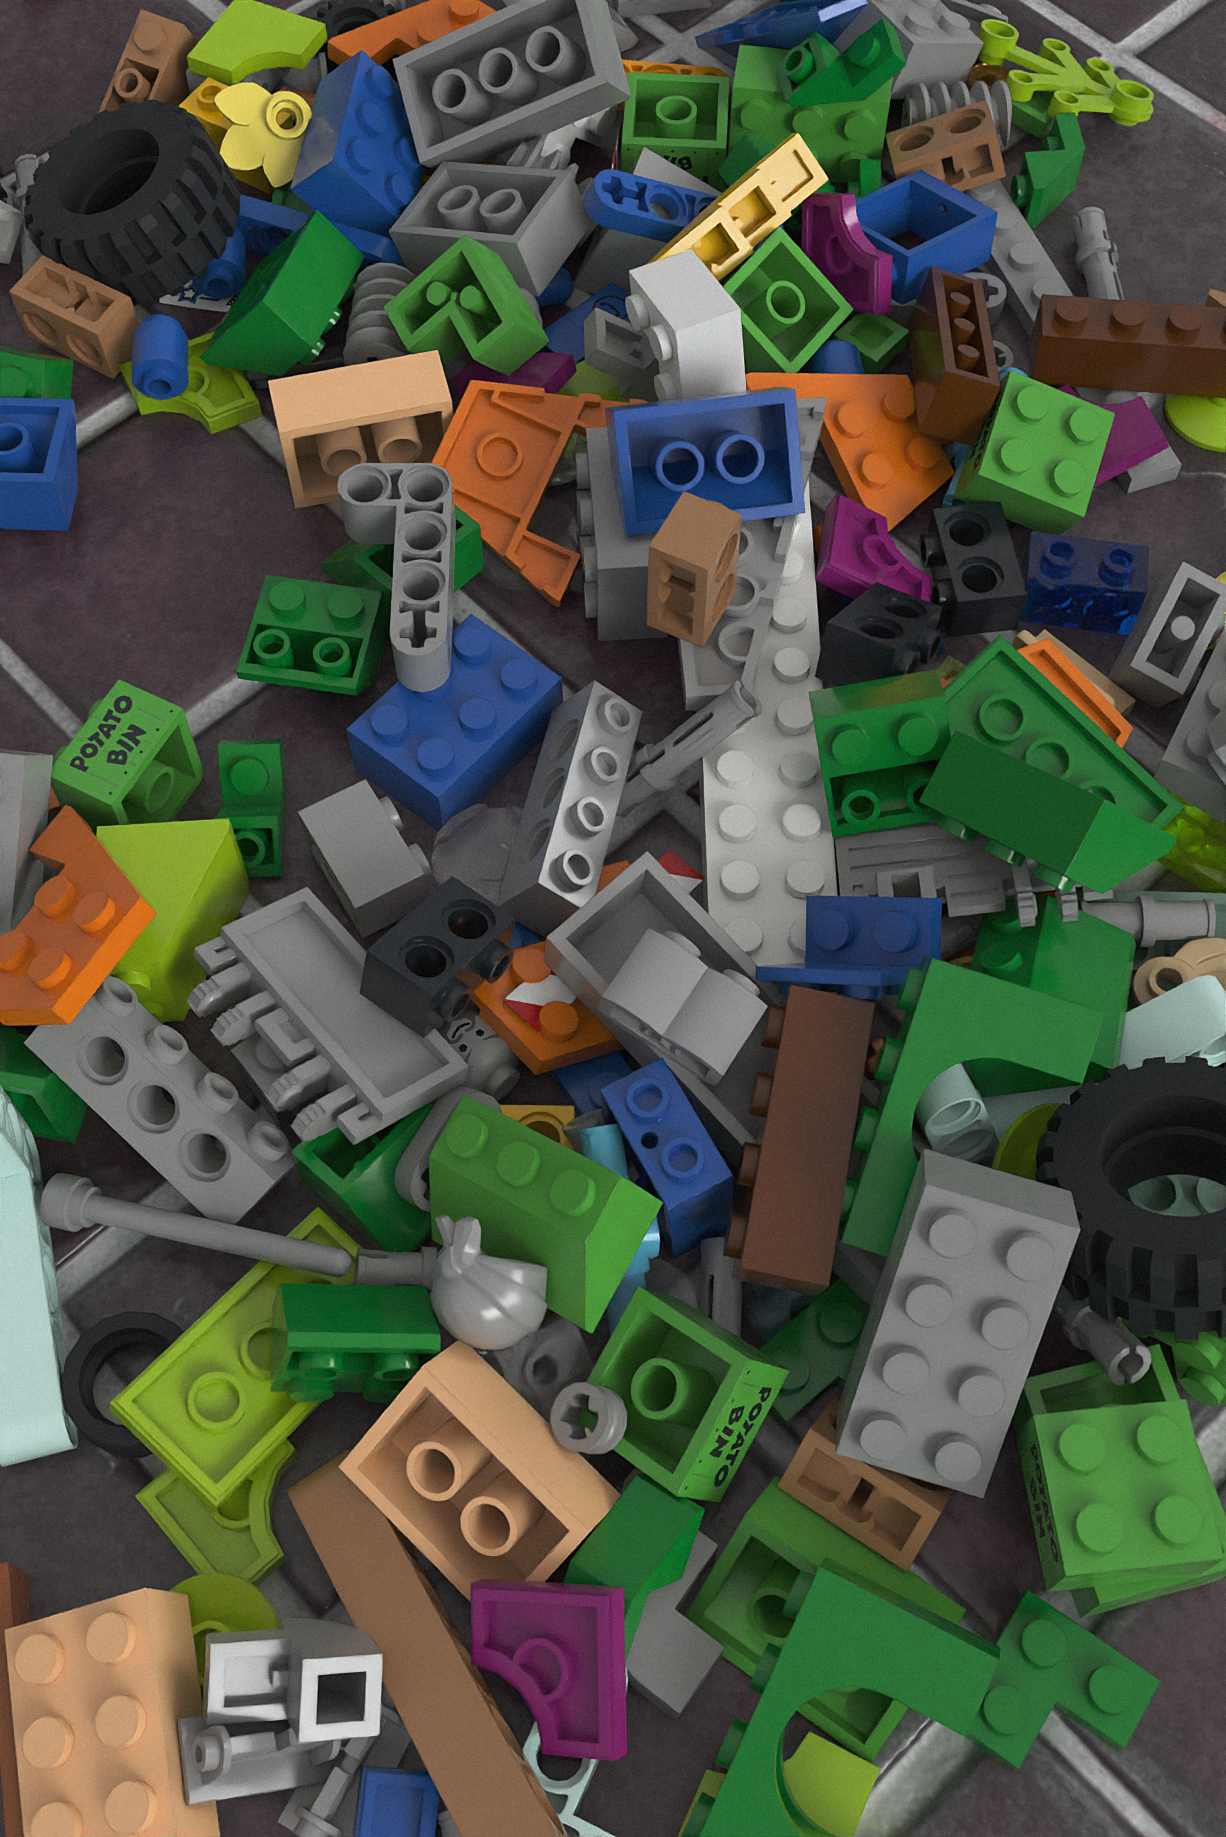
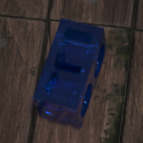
[1019,531,1149,635]

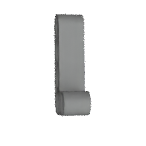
[337,463,456,692]

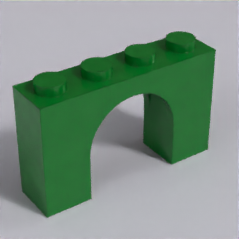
[838,955,1106,1257]
[682,1557,1000,1837]

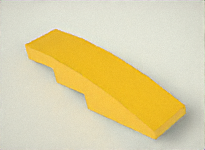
[646,133,829,282]

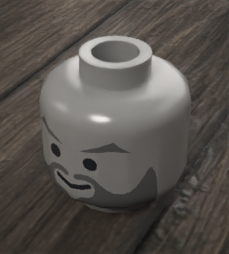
[435,1008,520,1101]

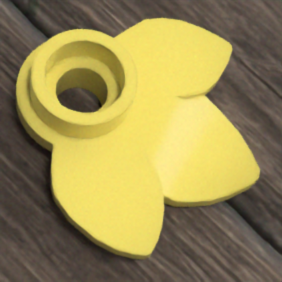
[214,82,312,188]

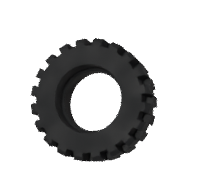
[24,100,240,307]
[1035,1056,1226,1341]

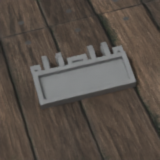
[835,790,1113,927]
[186,887,469,1145]

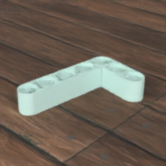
[914,975,1226,1168]
[0,1085,78,1467]

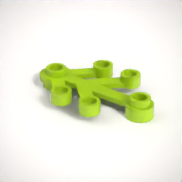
[977,19,1154,126]

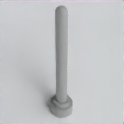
[40,1172,352,1277]

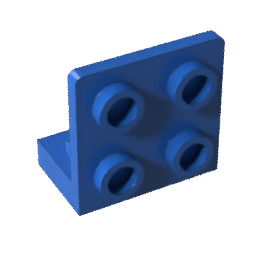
[755,895,942,999]

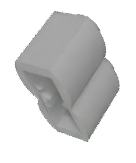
[598,928,768,1087]

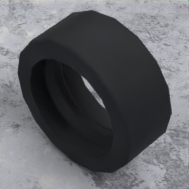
[60,1311,184,1458]

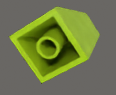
[96,818,250,1025]

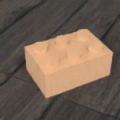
[268,350,453,509]
[338,1340,621,1602]
[4,1588,220,1837]

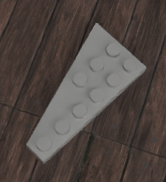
[677,397,827,711]

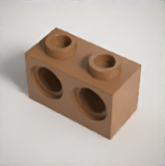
[885,99,1006,192]
[9,255,139,379]
[646,491,742,648]
[777,1397,954,1572]

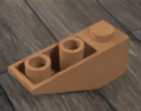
[98,9,198,113]

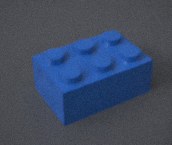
[290,50,425,241]
[346,614,563,836]

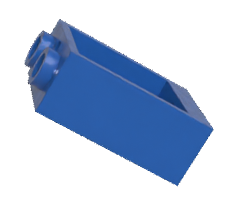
[855,169,998,305]
[600,1057,733,1260]

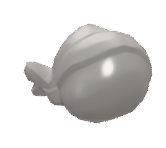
[430,1214,547,1350]

